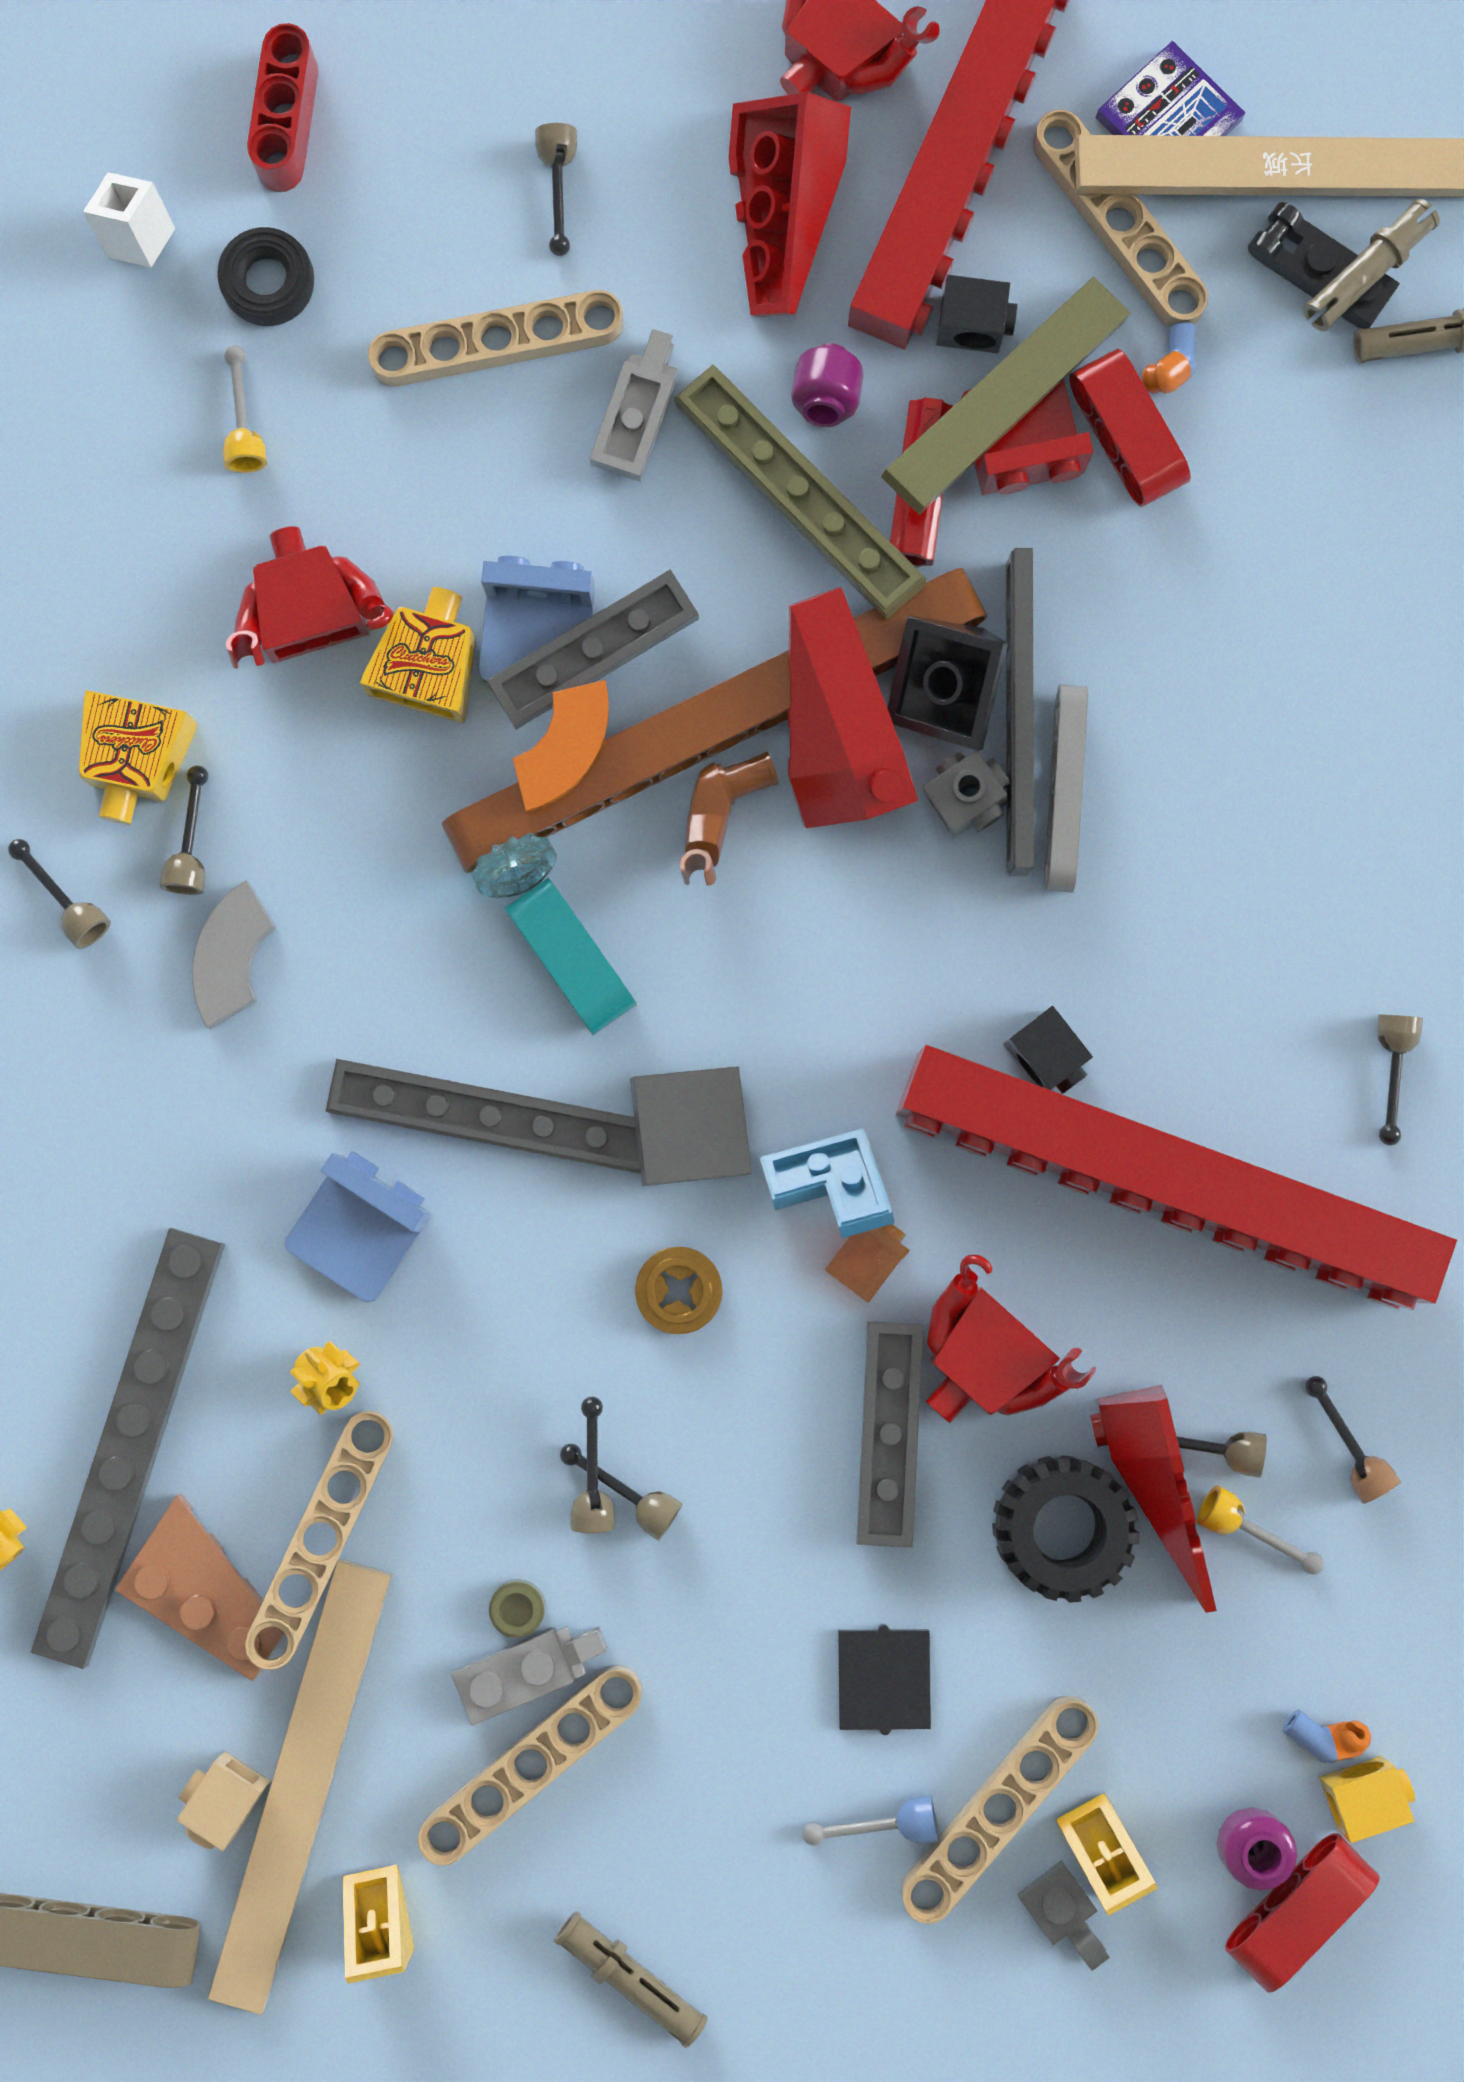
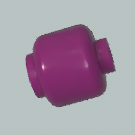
[791,343,864,427]
[1217,1807,1297,1891]

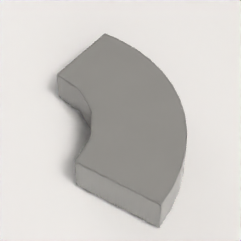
[192,880,276,1029]

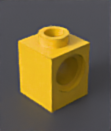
[1319,1756,1415,1843]

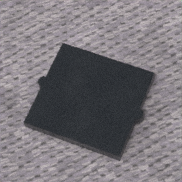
[838,1624,931,1735]

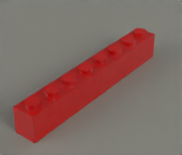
[848,0,1070,350]

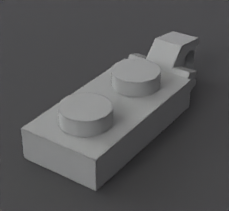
[590,329,677,482]
[451,1626,608,1726]

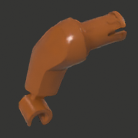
[679,751,779,886]

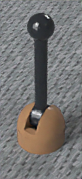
[1305,1376,1401,1504]

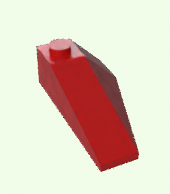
[728,92,851,317]
[788,587,919,829]
[1090,1385,1217,1613]

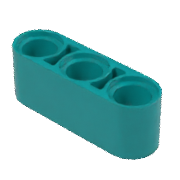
[504,877,637,1035]

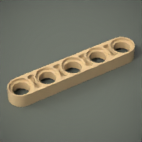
[1034,110,1208,327]
[368,290,623,386]
[245,1411,393,1670]
[418,1665,642,1866]
[901,1696,1098,1924]

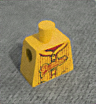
[360,587,476,724]
[79,690,198,825]

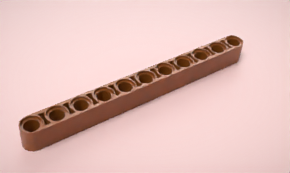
[442,568,988,873]

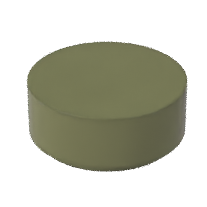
[489,1579,546,1638]

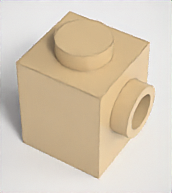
[176,1751,271,1851]

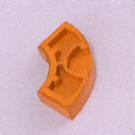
[512,680,609,814]

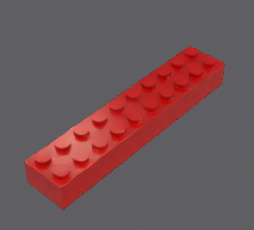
[896,1045,1457,1310]

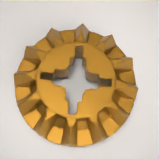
[635,1247,722,1334]

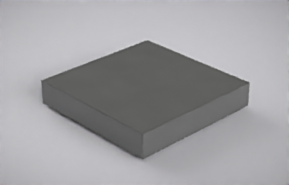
[630,1066,752,1187]

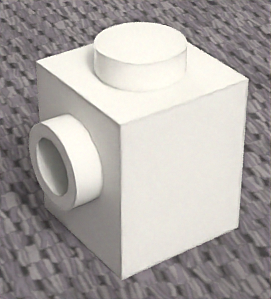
[83,173,175,268]

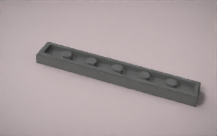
[1006,548,1034,876]
[325,1058,641,1174]

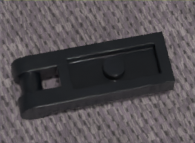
[1248,202,1400,329]

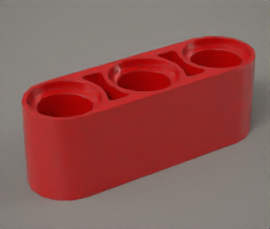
[247,23,318,192]
[1069,349,1191,507]
[1225,1833,1380,1993]

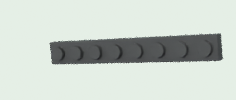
[30,1228,225,1669]

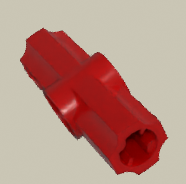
[889,397,953,568]

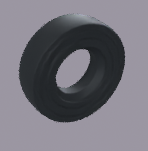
[217,227,314,326]

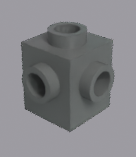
[922,750,1010,838]

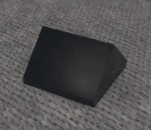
[887,616,1008,751]

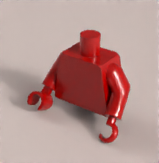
[780,0,940,101]
[226,526,393,669]
[925,1254,1096,1423]

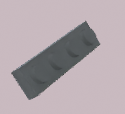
[486,569,699,730]
[856,1321,923,1548]

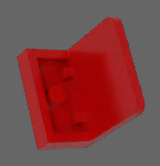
[961,380,1094,495]

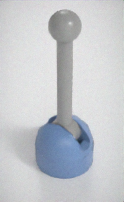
[802,1795,938,1846]

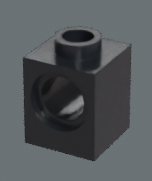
[936,275,1018,354]
[1004,1005,1093,1094]

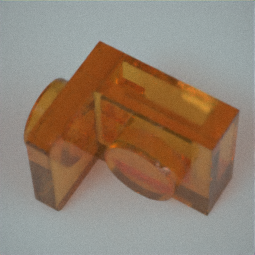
[824,1224,910,1303]

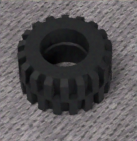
[992,1455,1140,1603]

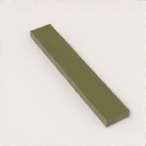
[881,276,1131,515]
[674,364,926,620]

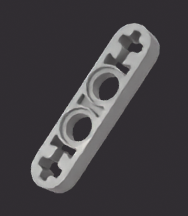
[1044,685,1088,893]

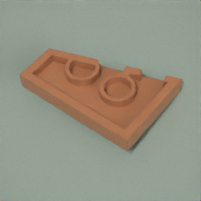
[115,1494,285,1681]

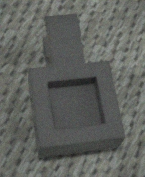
[1017,1860,1110,1971]

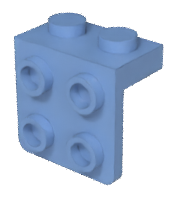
[478,556,595,683]
[285,1151,433,1302]

